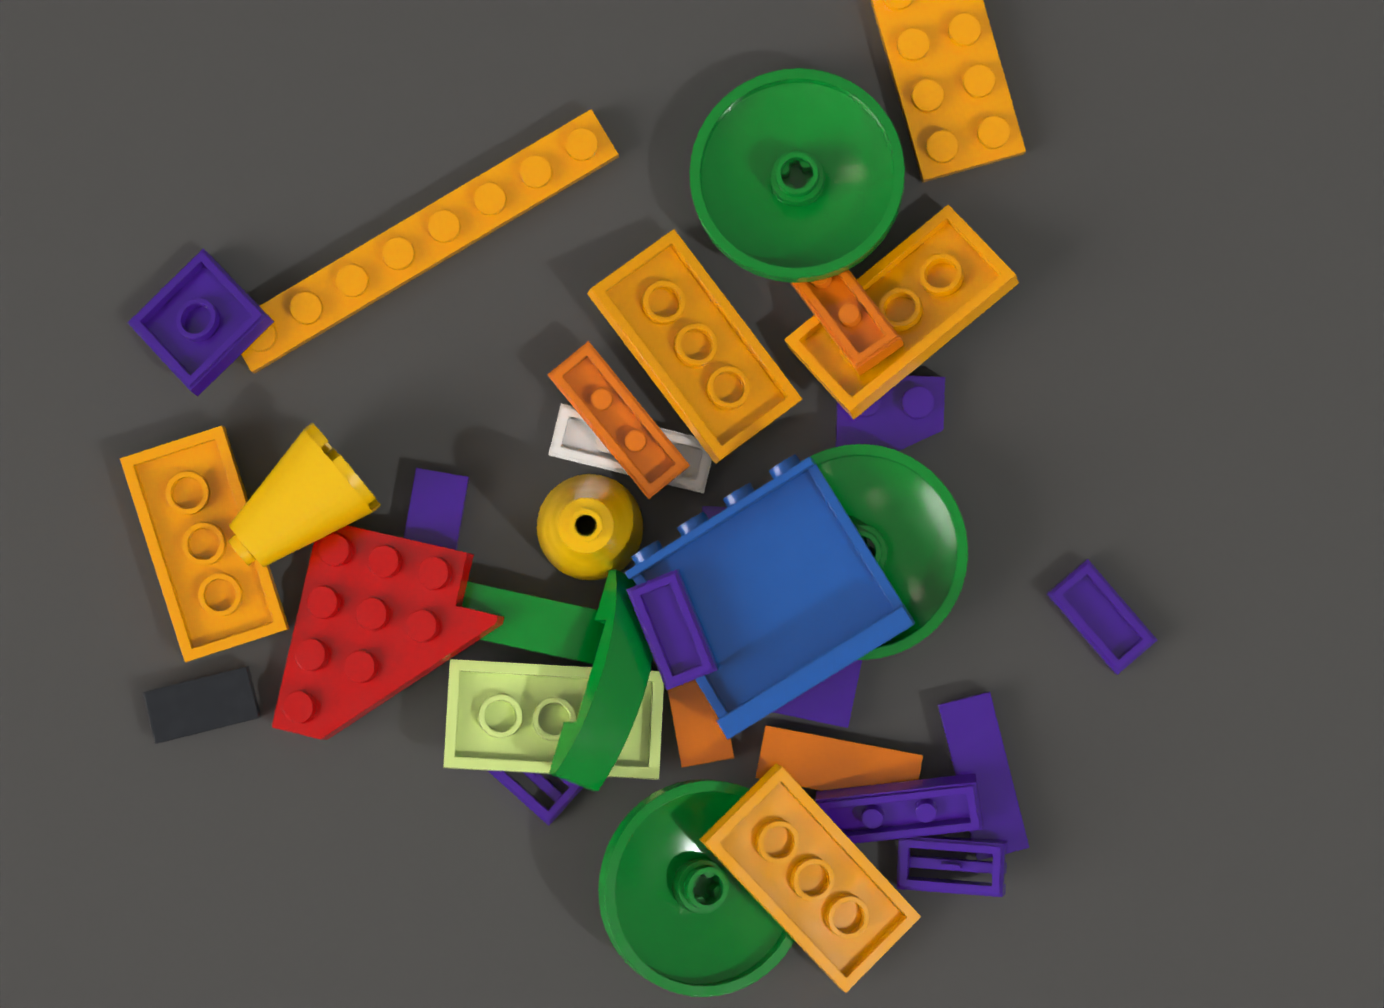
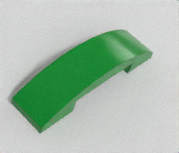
[549,569,653,791]
[462,581,605,664]

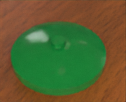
[689,68,905,283]
[801,444,968,660]
[598,779,795,997]

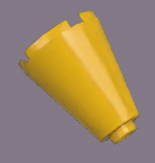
[228,422,381,567]
[537,474,643,580]

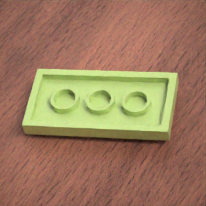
[443,659,664,780]

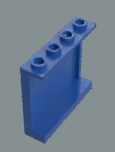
[625,454,915,739]

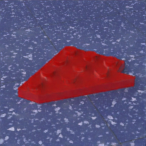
[271,525,505,740]

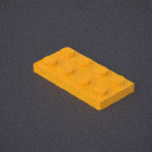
[870,0,1026,183]
[784,204,1019,419]
[587,229,802,464]
[120,425,289,662]
[699,763,921,993]

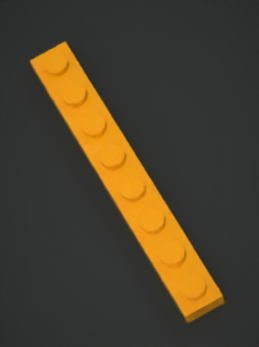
[241,109,619,374]

